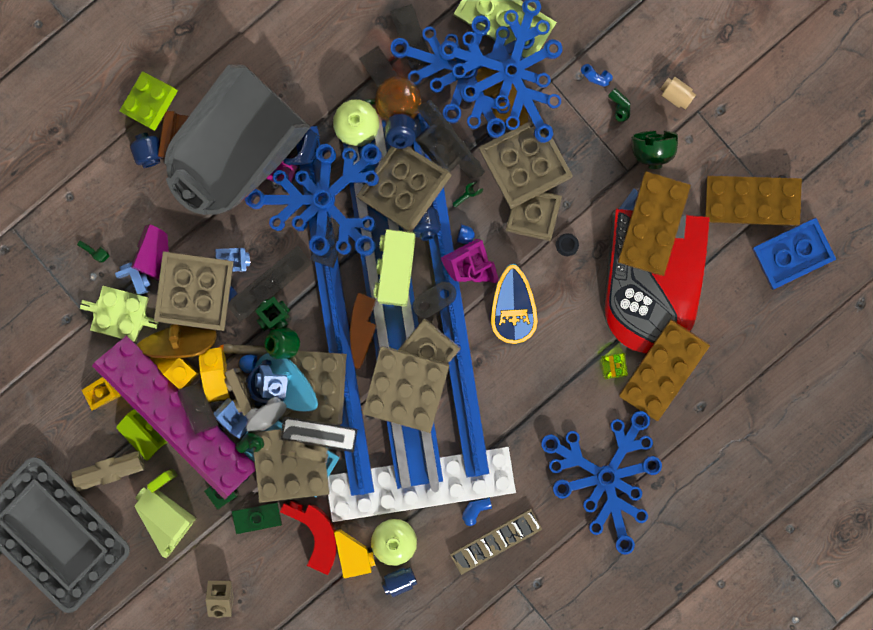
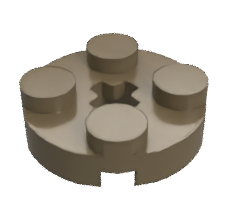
[280,441,329,463]

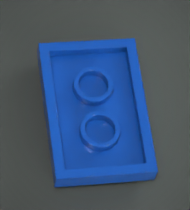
[752,218,836,290]

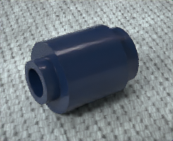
[381,567,418,597]

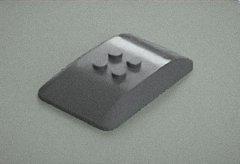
[0,457,130,613]

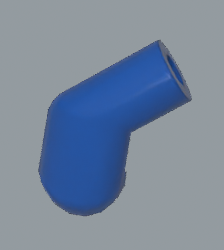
[581,64,613,87]
[462,497,492,526]

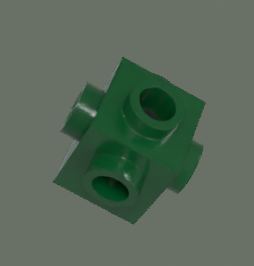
[255,296,290,331]

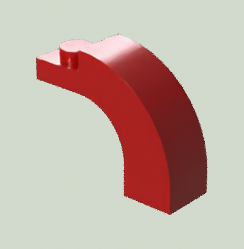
[280,500,337,575]

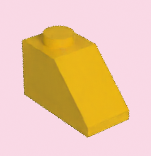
[199,347,230,403]
[150,357,200,390]
[82,377,121,410]
[334,529,375,578]

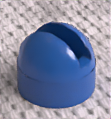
[457,224,475,244]
[239,355,258,374]

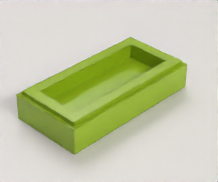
[147,469,178,493]

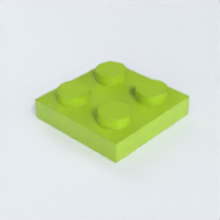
[119,71,178,131]

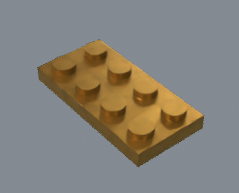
[618,171,691,276]
[706,176,802,226]
[619,319,710,421]

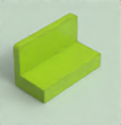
[116,409,168,461]

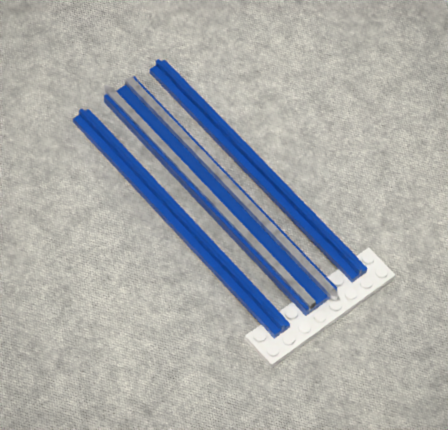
[297,108,516,522]

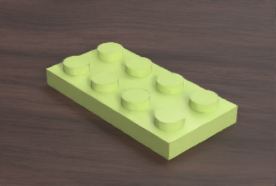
[454,0,557,58]

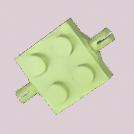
[80,286,159,343]

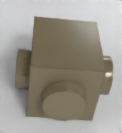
[206,581,234,618]

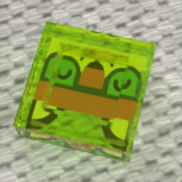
[601,353,628,379]

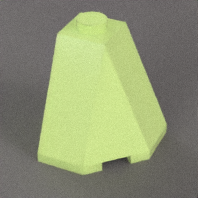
[134,488,197,559]

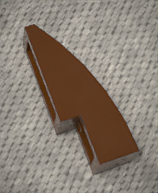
[350,293,377,369]

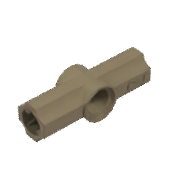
[71,451,145,491]

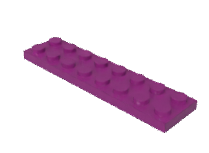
[92,335,256,499]

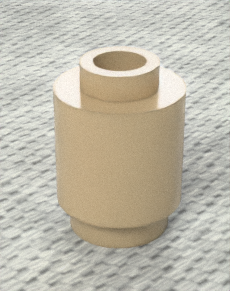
[660,77,696,109]

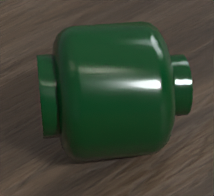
[264,328,300,359]

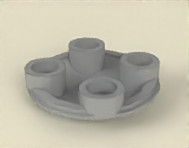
[246,397,287,433]

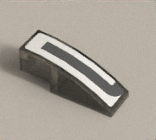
[280,417,358,452]

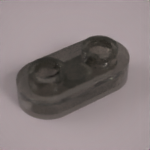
[413,282,456,318]

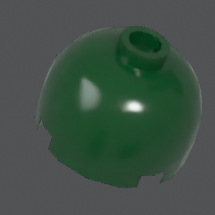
[631,131,678,169]

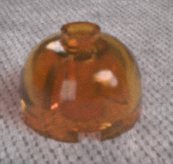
[375,76,421,122]

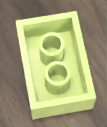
[374,230,416,307]

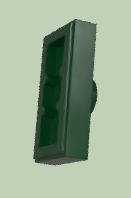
[232,502,282,534]

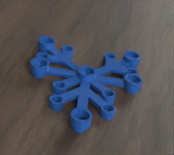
[439,0,562,143]
[390,15,535,138]
[245,144,382,256]
[541,411,662,555]

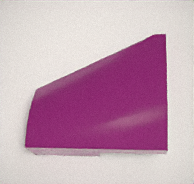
[131,224,169,281]
[441,239,499,283]

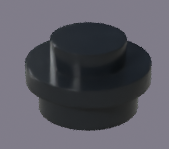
[556,233,579,257]

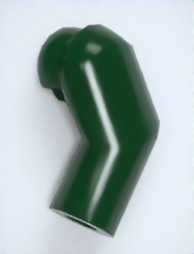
[608,88,631,122]
[236,433,264,453]

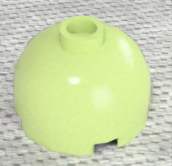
[333,100,379,147]
[371,519,417,566]

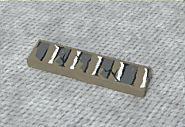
[450,508,542,575]

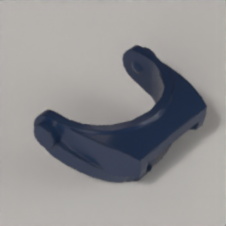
[283,128,320,165]
[246,359,286,407]

